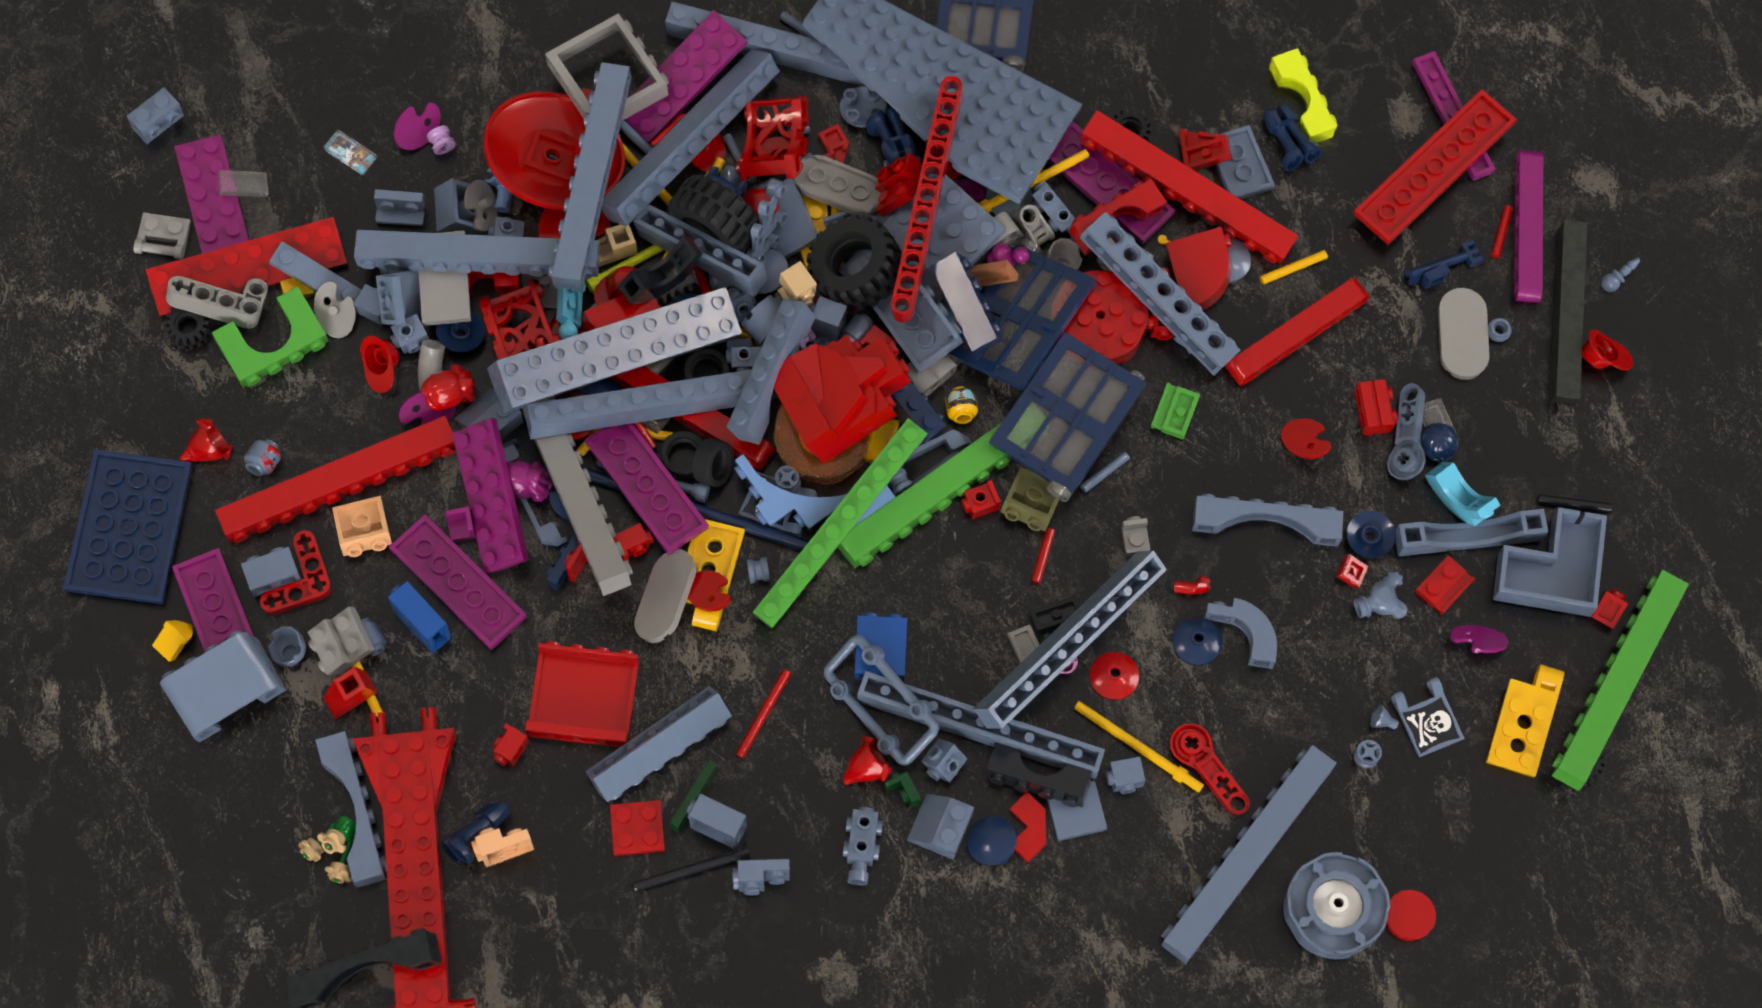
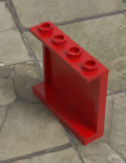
[525,641,639,747]

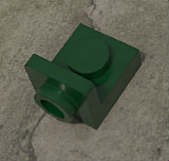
[884,772,921,808]

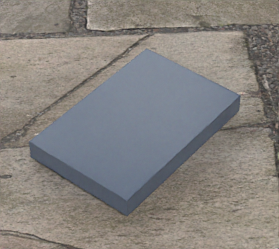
[1215,125,1275,199]
[767,178,818,259]

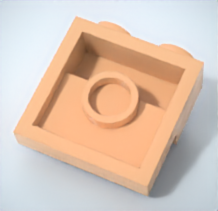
[332,496,392,557]
[471,828,534,867]

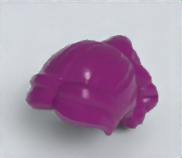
[506,461,553,502]

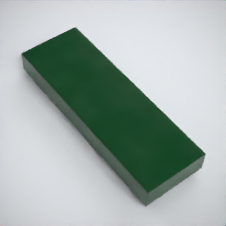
[670,760,718,834]

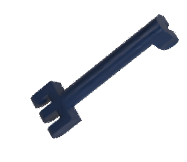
[1404,240,1485,286]

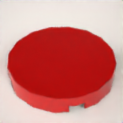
[1386,890,1436,941]

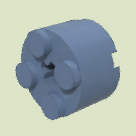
[741,293,783,347]

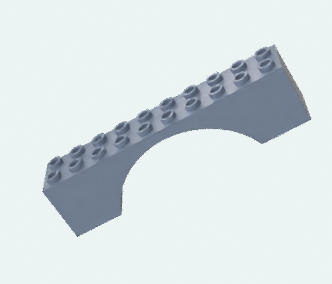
[487,287,742,414]

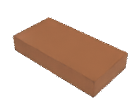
[969,260,1019,286]

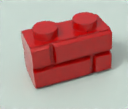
[1354,379,1397,436]

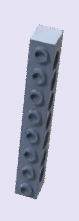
[1079,211,1240,376]

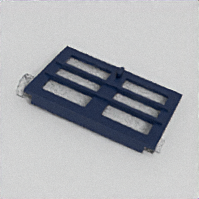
[936,0,1034,72]
[947,238,1097,391]
[989,332,1147,502]

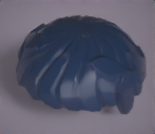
[1420,423,1459,462]

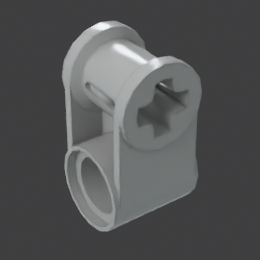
[1013,205,1055,252]

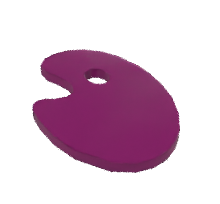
[393,103,441,150]
[399,391,456,425]
[1450,625,1509,654]

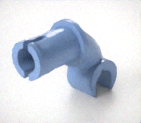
[485,168,513,213]

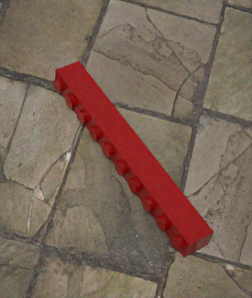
[1080,110,1299,265]
[215,416,456,543]

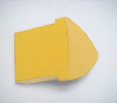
[152,620,193,662]

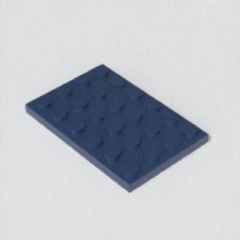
[63,449,193,604]

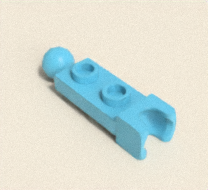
[555,279,586,339]

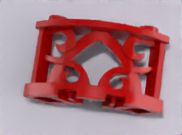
[737,95,809,181]
[479,279,560,360]

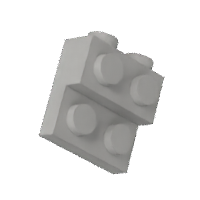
[308,607,375,675]

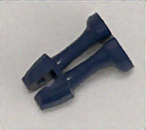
[1263,103,1323,172]
[866,107,916,164]
[442,802,510,864]

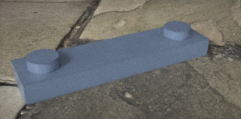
[269,241,361,302]

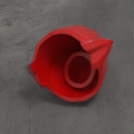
[179,418,232,462]
[843,736,891,785]

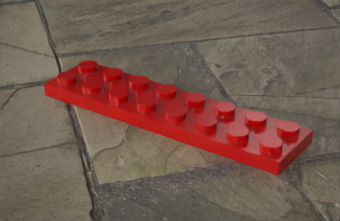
[1353,89,1517,245]
[145,217,347,316]

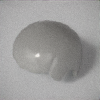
[1046,238,1083,275]

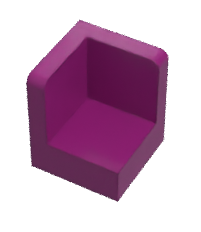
[445,506,476,543]

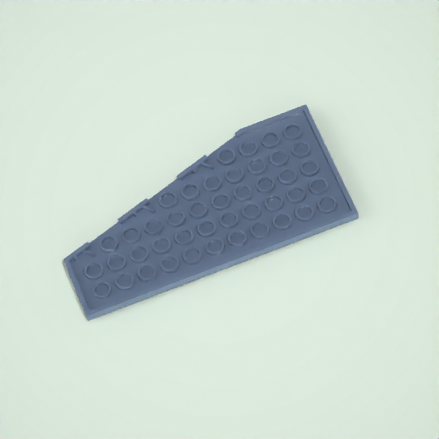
[802,0,1082,204]

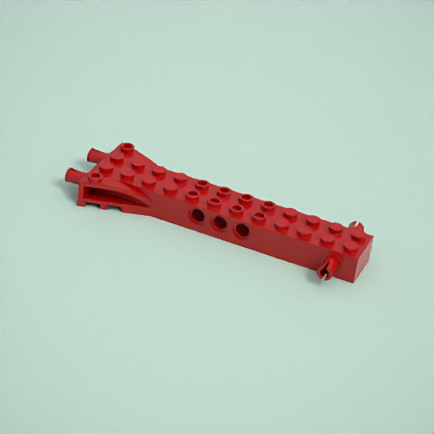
[352,707,476,1008]

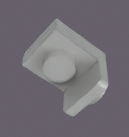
[1121,516,1151,556]

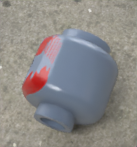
[244,439,281,477]

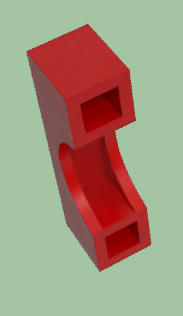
[1069,179,1167,255]

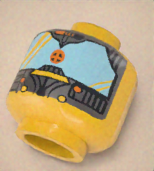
[945,386,978,424]

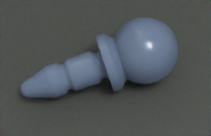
[1601,258,1640,292]

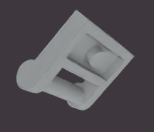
[134,212,192,260]

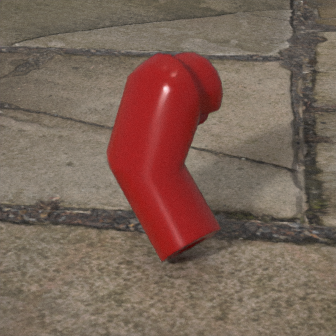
[1174,576,1211,594]

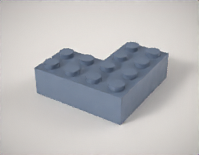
[1493,507,1607,617]

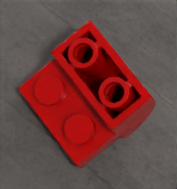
[875,153,922,217]

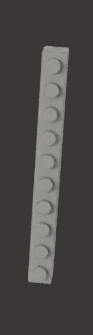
[522,398,633,596]

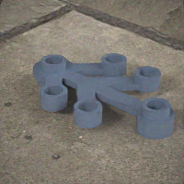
[746,179,787,264]

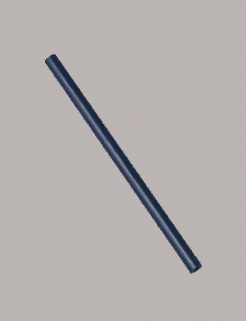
[587,468,810,551]

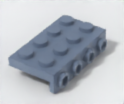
[873,277,963,373]

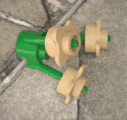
[299,816,356,883]

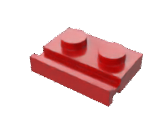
[1415,555,1475,615]

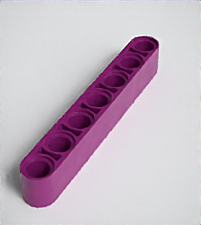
[1514,150,1543,303]

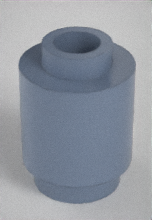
[840,314,873,342]
[361,618,387,656]

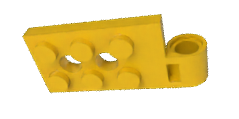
[686,519,745,632]
[1486,664,1564,777]

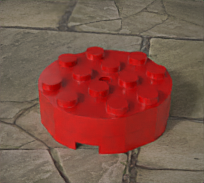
[1051,270,1149,370]

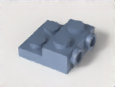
[733,859,790,895]

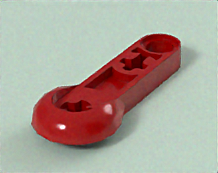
[1170,723,1250,816]

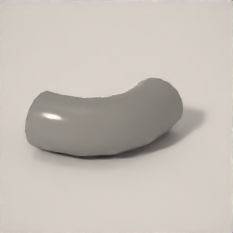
[418,339,445,391]

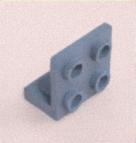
[376,270,421,325]

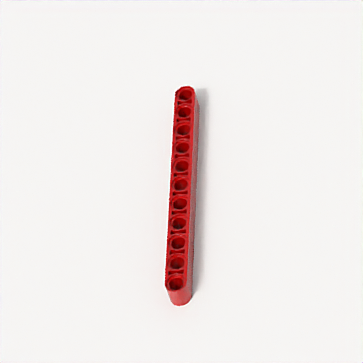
[891,76,963,323]
[549,315,775,470]

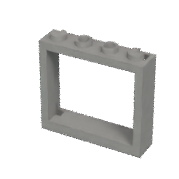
[545,13,669,121]

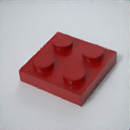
[610,800,665,856]

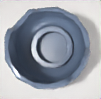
[268,626,306,667]

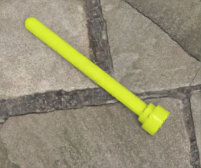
[586,245,664,294]

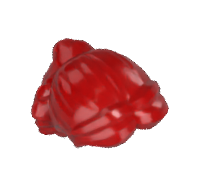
[421,364,477,411]

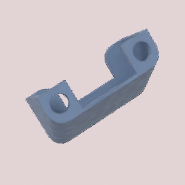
[160,631,286,742]

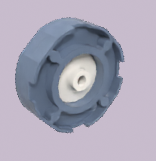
[1283,852,1390,959]

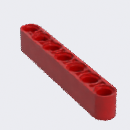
[1225,278,1370,386]

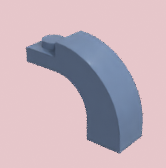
[1204,598,1277,669]

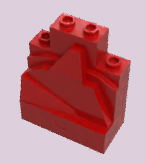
[774,334,912,464]

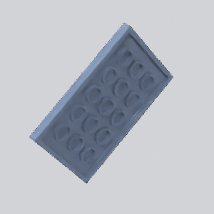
[839,174,1006,304]

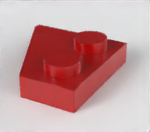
[1179,129,1232,171]

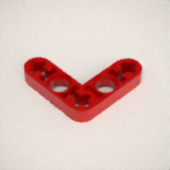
[260,530,331,615]

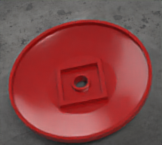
[483,92,625,210]

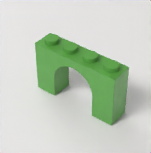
[212,287,328,388]

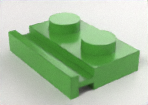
[1150,382,1200,440]

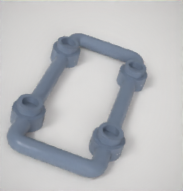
[824,635,939,765]

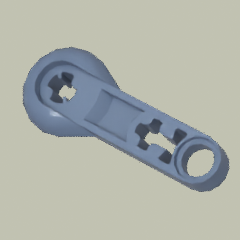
[1387,383,1426,480]

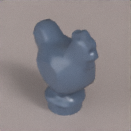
[1354,572,1408,619]

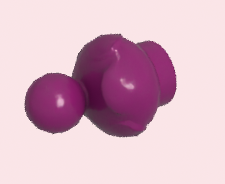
[987,242,1029,267]

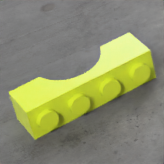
[1269,48,1337,143]

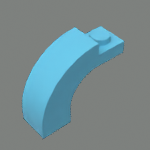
[1424,462,1500,526]

